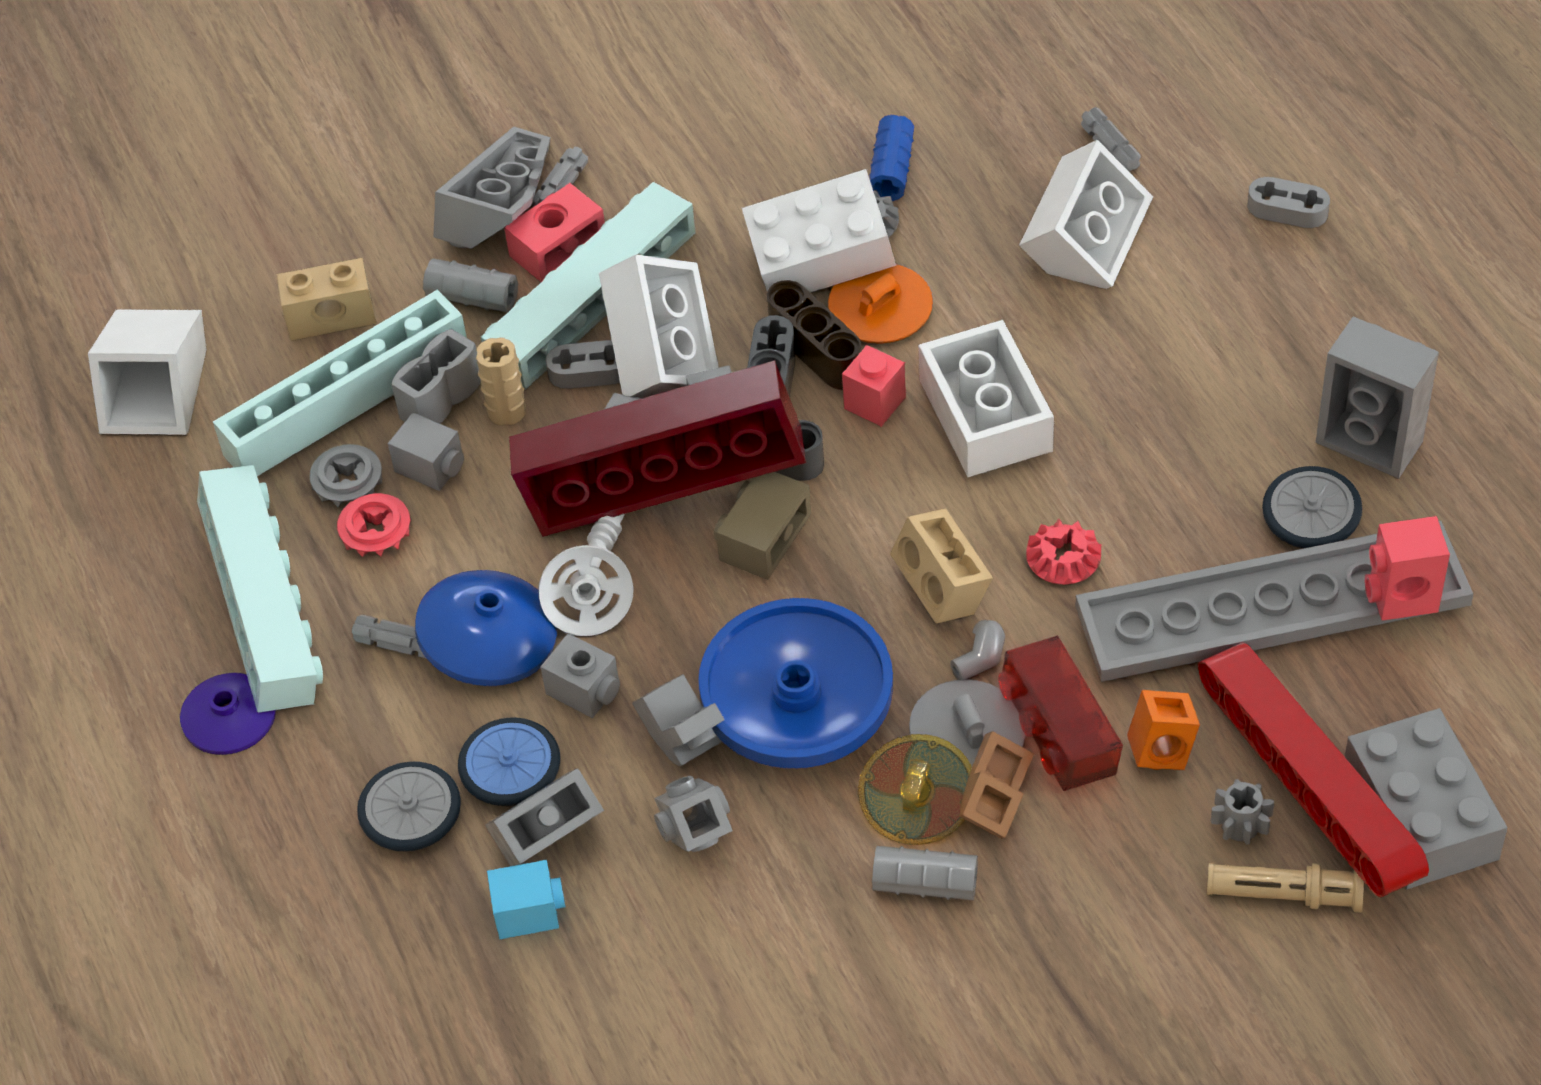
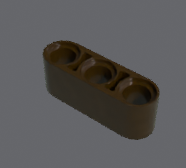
[767,280,862,390]

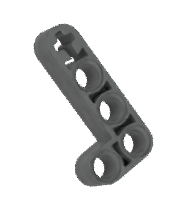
[747,315,824,481]

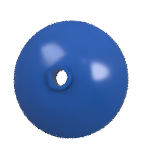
[415,570,557,686]

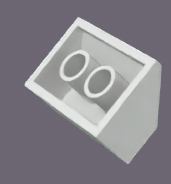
[1019,140,1153,289]
[599,255,719,398]

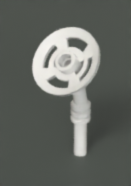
[539,514,633,636]

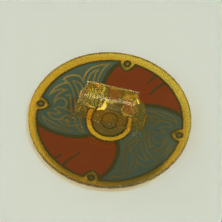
[858,734,972,845]

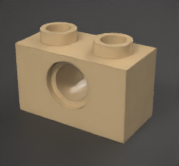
[276,258,376,341]

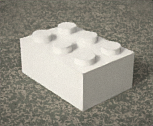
[742,169,896,293]
[918,320,1054,477]

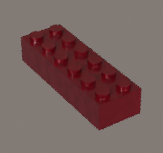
[509,360,806,537]

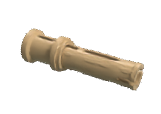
[1207,863,1364,913]

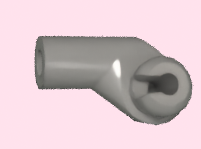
[950,620,1005,681]

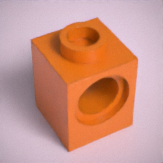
[1127,690,1200,770]

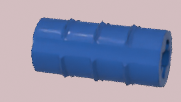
[869,115,914,201]

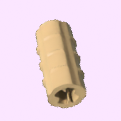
[476,338,526,426]

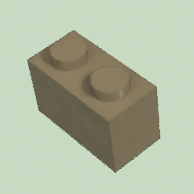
[714,472,811,580]

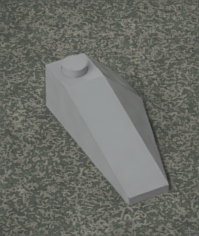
[433,127,551,249]

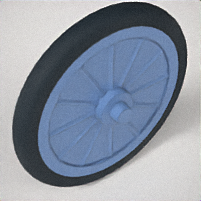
[458,717,561,806]

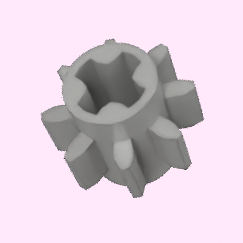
[1210,779,1274,845]

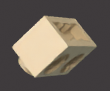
[890,508,993,624]

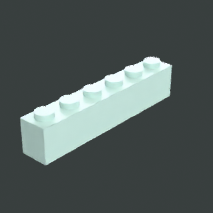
[481,182,695,390]
[213,289,467,476]
[197,465,323,713]

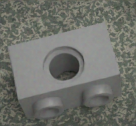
[485,768,604,866]

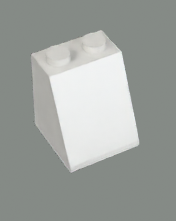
[88,310,206,435]

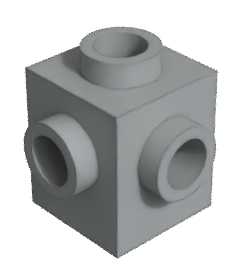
[654,776,733,852]

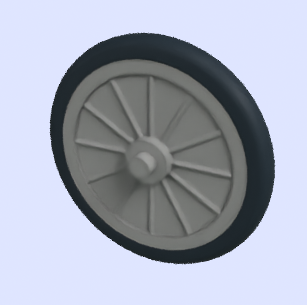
[1262,466,1362,548]
[357,761,461,852]

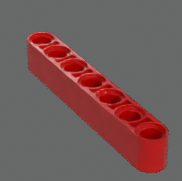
[1198,642,1429,898]

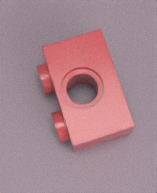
[504,183,605,282]
[1364,516,1450,621]

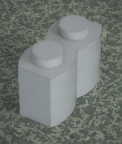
[391,329,481,423]

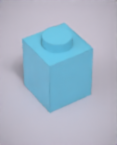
[487,860,566,939]

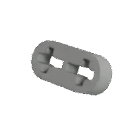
[1247,177,1330,228]
[546,340,620,389]

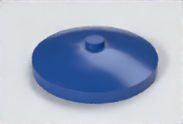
[699,598,893,769]

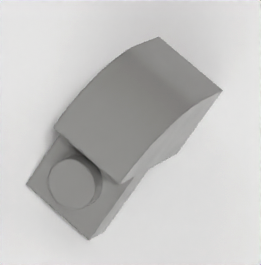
[632,674,725,766]

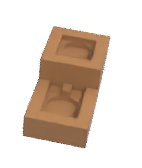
[959,731,1034,839]

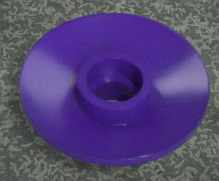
[180,673,276,755]

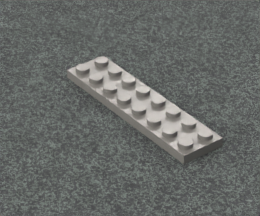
[1075,521,1473,682]

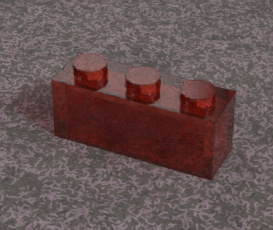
[998,635,1123,791]

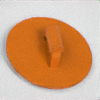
[828,264,933,344]

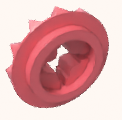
[337,493,411,557]
[1026,519,1101,585]

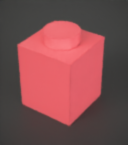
[842,345,906,427]

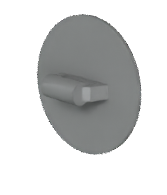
[909,680,1026,775]

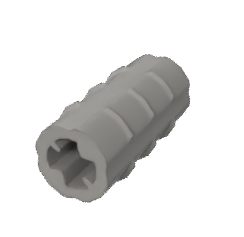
[423,258,518,313]
[872,846,978,901]

